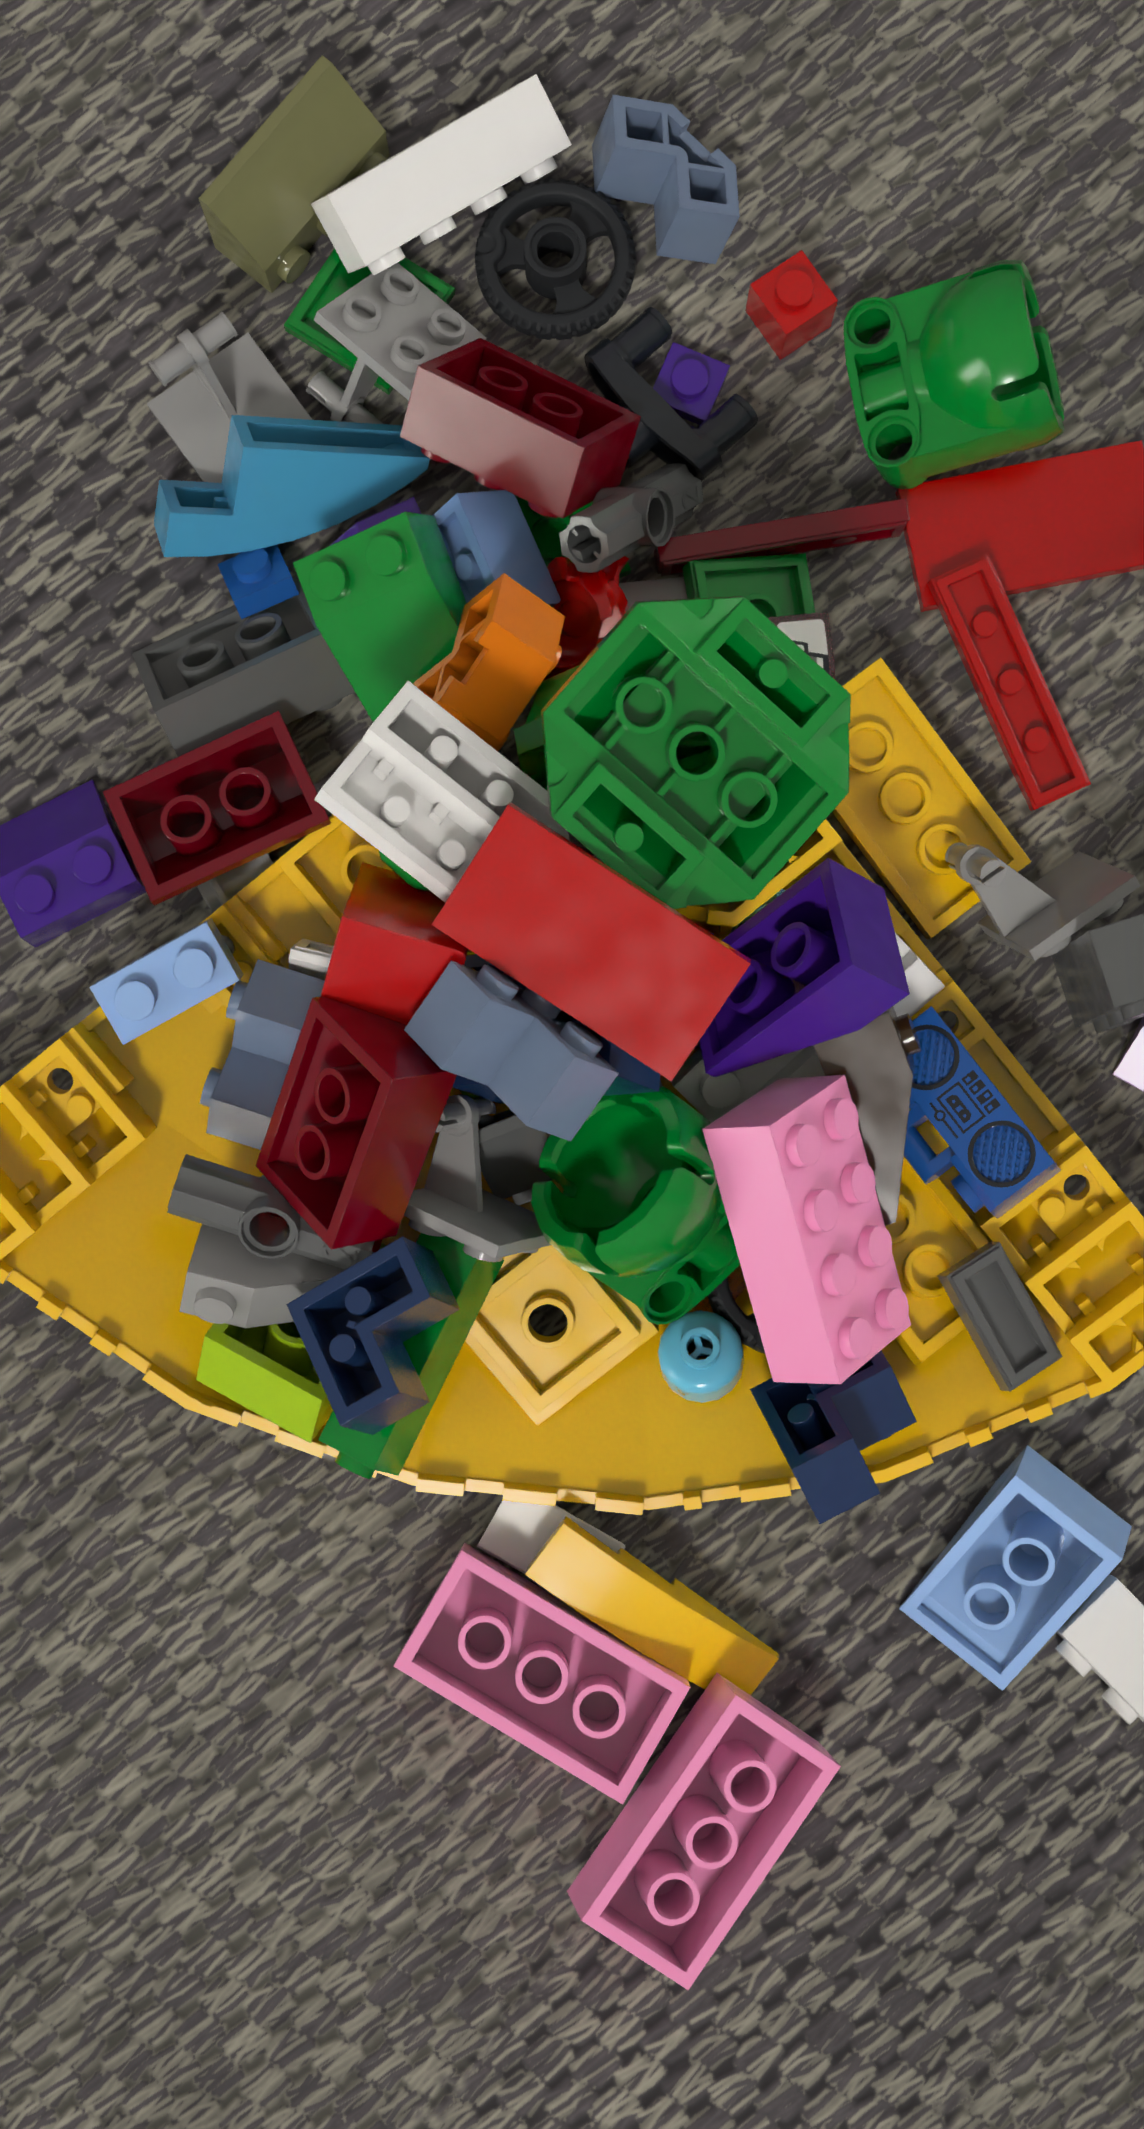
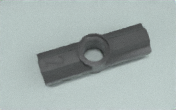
[559,463,704,573]
[167,1154,375,1269]

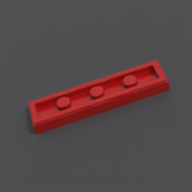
[927,554,1091,811]

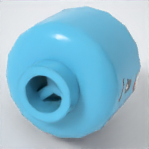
[658,1310,744,1403]

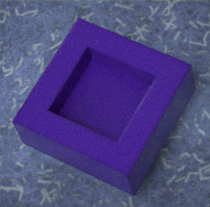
[653,342,730,425]

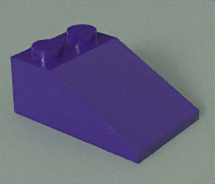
[700,858,910,1077]

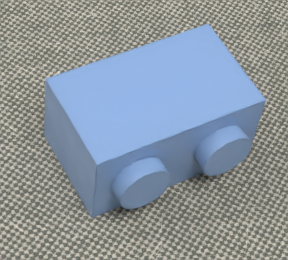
[89,918,243,1045]

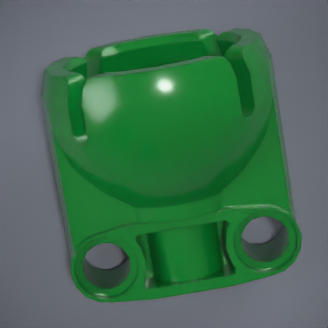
[844,260,1065,489]
[531,1086,740,1325]

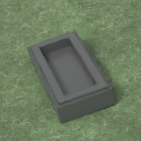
[937,1242,1063,1392]

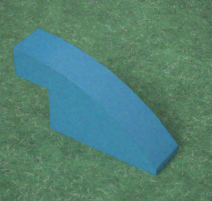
[154,415,430,557]

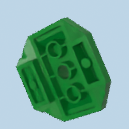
[541,596,851,909]

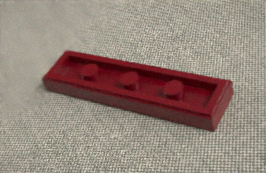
[654,498,910,577]

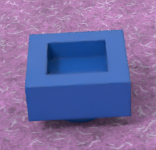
[217,545,299,619]

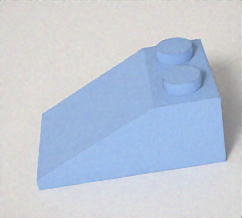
[899,1445,1132,1691]

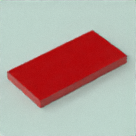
[896,440,1144,612]
[431,803,751,1082]

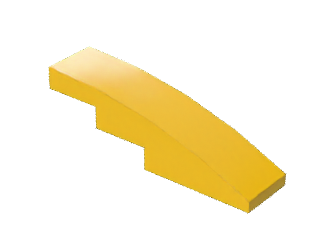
[525,1516,779,1695]

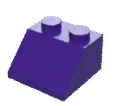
[0,780,146,948]

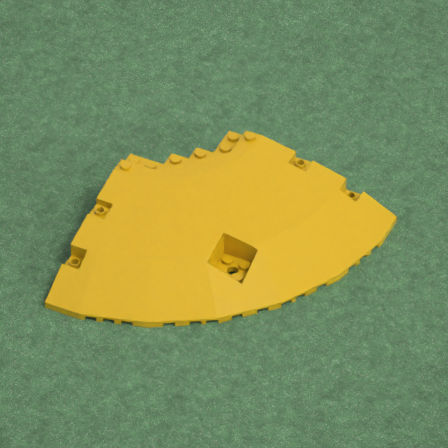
[0,814,1144,1515]

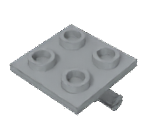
[306,262,487,424]
[147,311,313,483]
[945,842,1140,961]
[404,1094,551,1262]

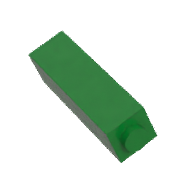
[318,1233,504,1479]

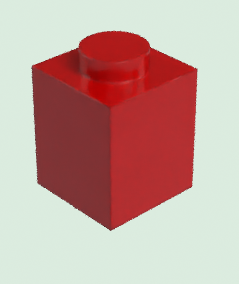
[745,250,838,360]

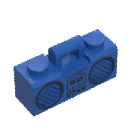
[904,1006,1061,1219]

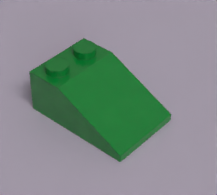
[293,512,467,722]

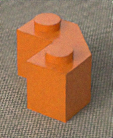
[413,573,565,751]

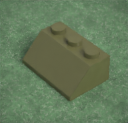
[198,55,390,293]

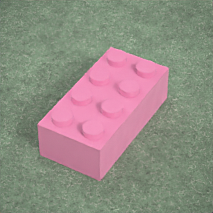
[702,1075,911,1384]
[393,1543,691,1805]
[567,1673,841,1990]

